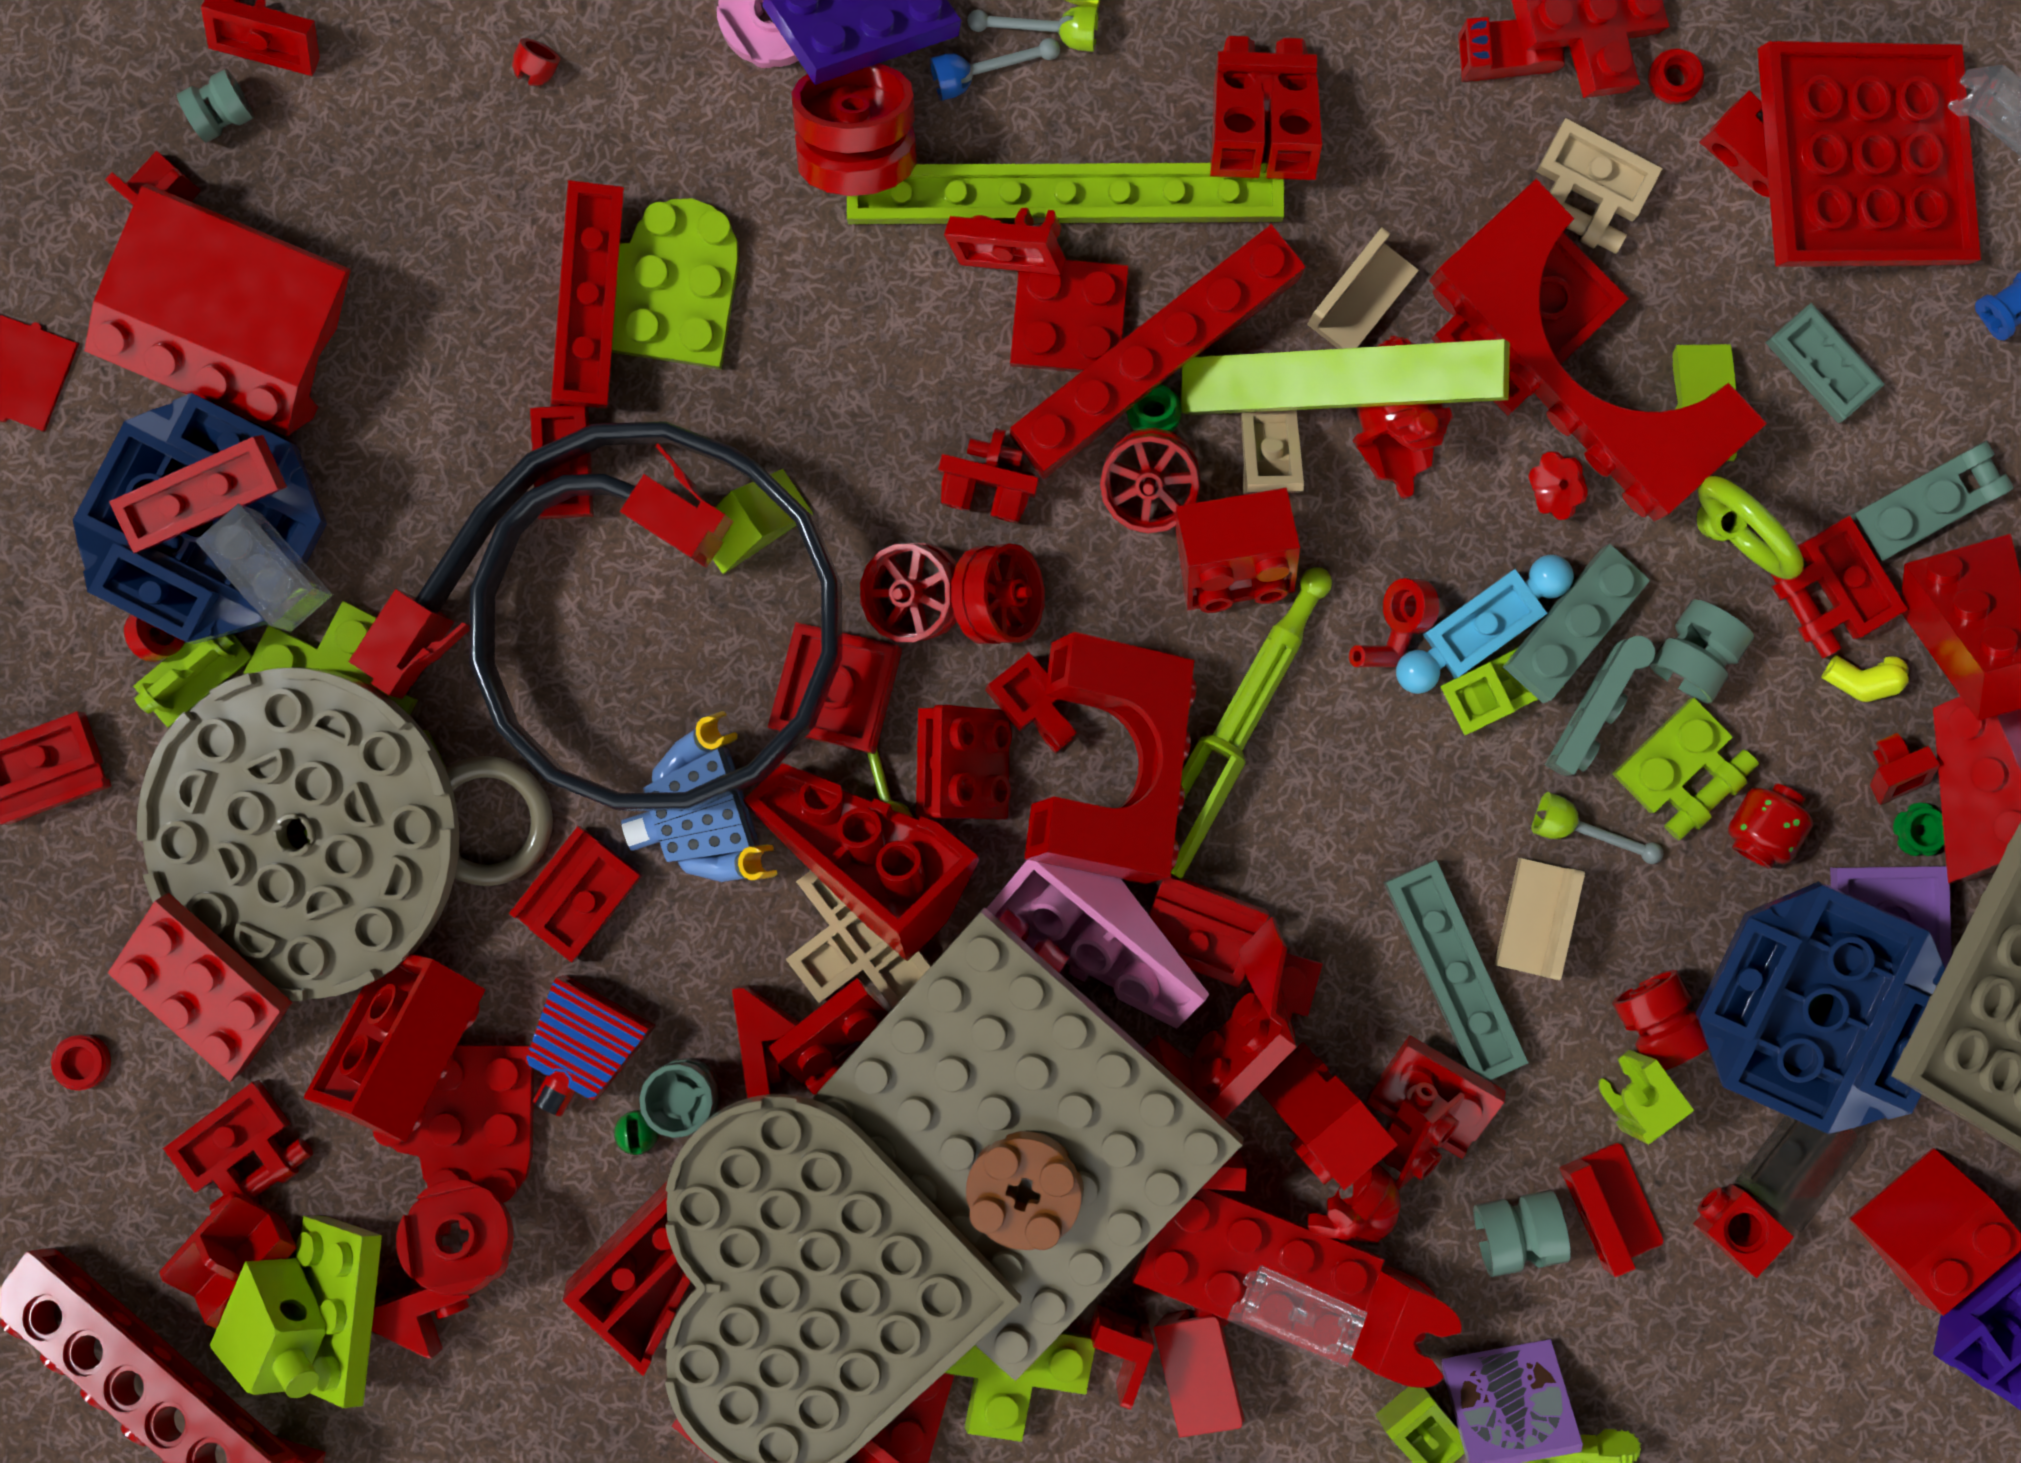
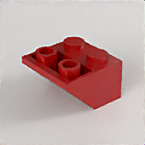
[1176,487,1300,613]

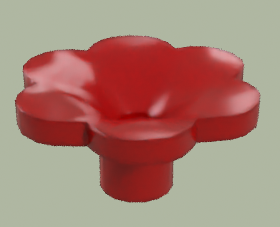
[1528,451,1588,520]

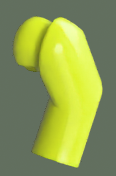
[1821,655,1909,702]

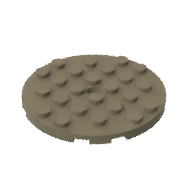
[136,667,460,1001]

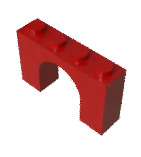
[1024,631,1197,884]

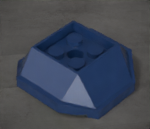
[73,393,327,644]
[1696,881,1945,1134]

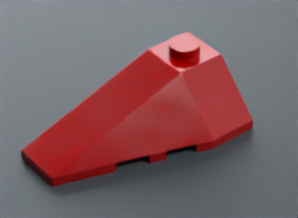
[743,763,979,962]

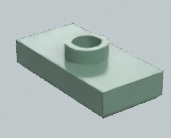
[1765,303,1885,423]

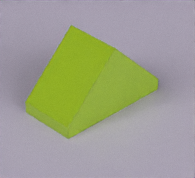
[713,469,813,575]
[1375,1386,1465,1463]

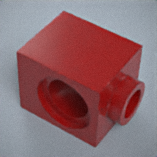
[1693,1184,1794,1279]

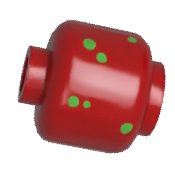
[1727,783,1813,869]

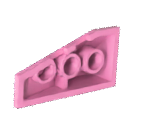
[986,860,1209,1029]

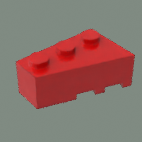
[1901,533,2021,721]
[1933,696,2021,883]
[1256,1042,1398,1191]
[562,1180,691,1377]

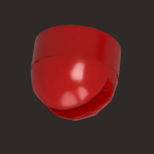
[512,38,560,86]

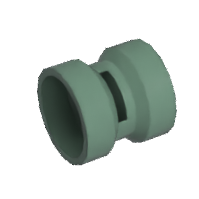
[177,68,255,143]

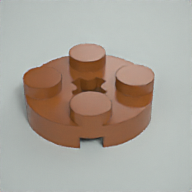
[966,1131,1084,1250]

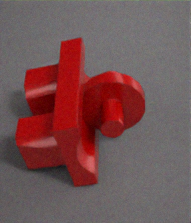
[938,428,1039,524]

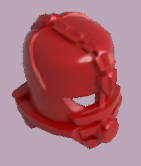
[1352,335,1453,499]

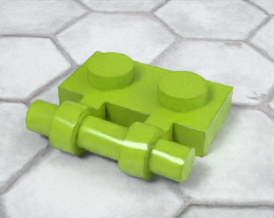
[1612,697,1759,841]

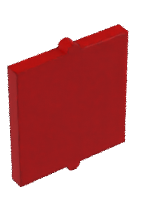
[0,315,79,432]

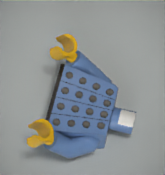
[621,711,777,882]

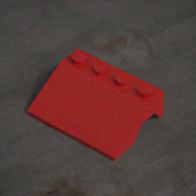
[84,184,351,436]

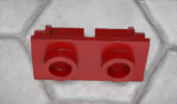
[1383,1082,1465,1190]

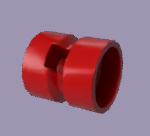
[1612,969,1708,1070]

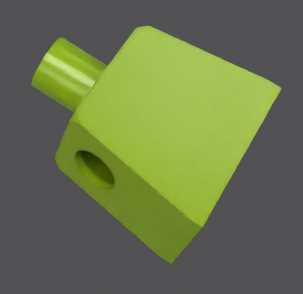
[210,1258,326,1398]

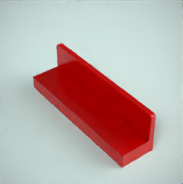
[550,180,624,408]

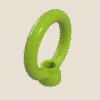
[1697,476,1804,579]

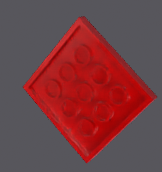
[1757,41,1981,267]

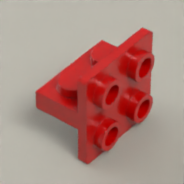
[916,704,1012,819]

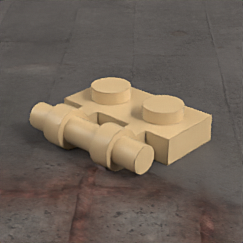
[1529,118,1663,254]

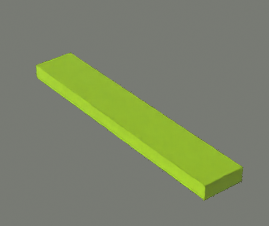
[1181,339,1510,415]

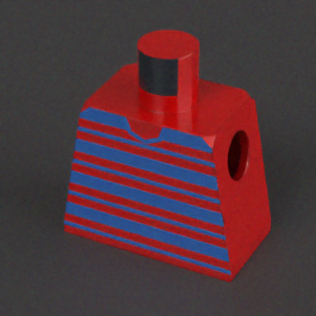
[526,975,656,1117]

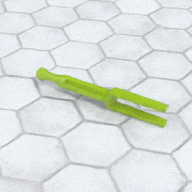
[1171,567,1332,879]

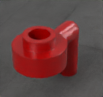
[1349,578,1439,667]

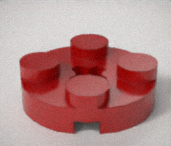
[396,1180,514,1296]

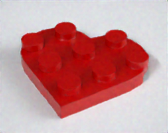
[373,1044,534,1203]

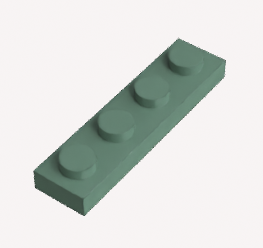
[1383,860,1528,1081]

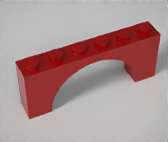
[1429,178,1767,521]

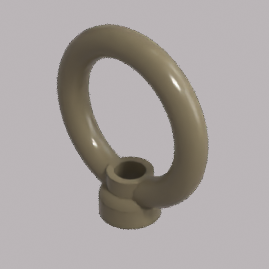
[446,756,553,886]

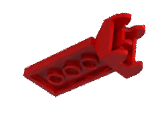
[1131,1189,1462,1388]

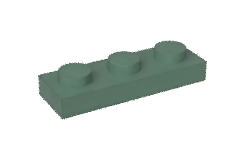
[1503,544,1650,703]

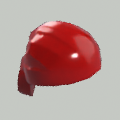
[1308,1163,1401,1243]

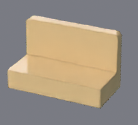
[1307,227,1419,349]
[1494,858,1585,981]

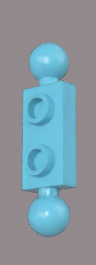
[1396,555,1574,694]

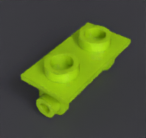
[133,634,252,728]

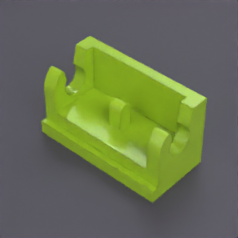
[1599,1050,1694,1145]

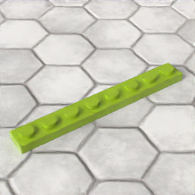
[847,163,1284,224]

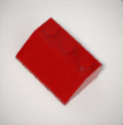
[303,954,486,1142]

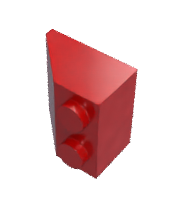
[1849,1148,2021,1316]

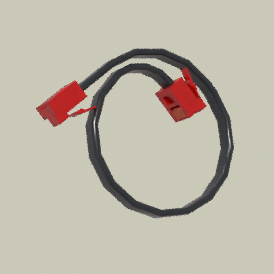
[348,421,843,811]

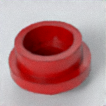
[1648,48,1704,104]

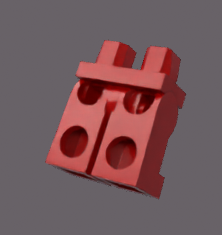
[1210,36,1322,180]

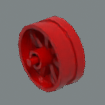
[1100,428,1201,534]
[860,543,957,642]
[951,543,1045,645]

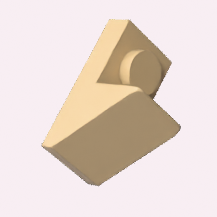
[1241,410,1304,494]

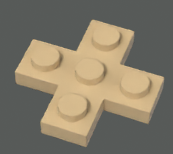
[786,870,931,1008]

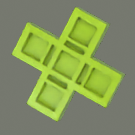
[244,601,418,715]
[945,1330,1095,1442]

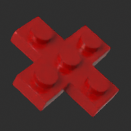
[1511,0,1670,98]

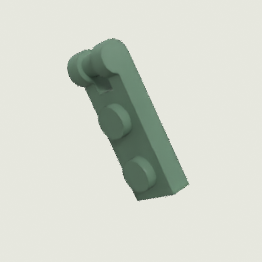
[1850,440,2014,562]
[1544,636,1655,776]

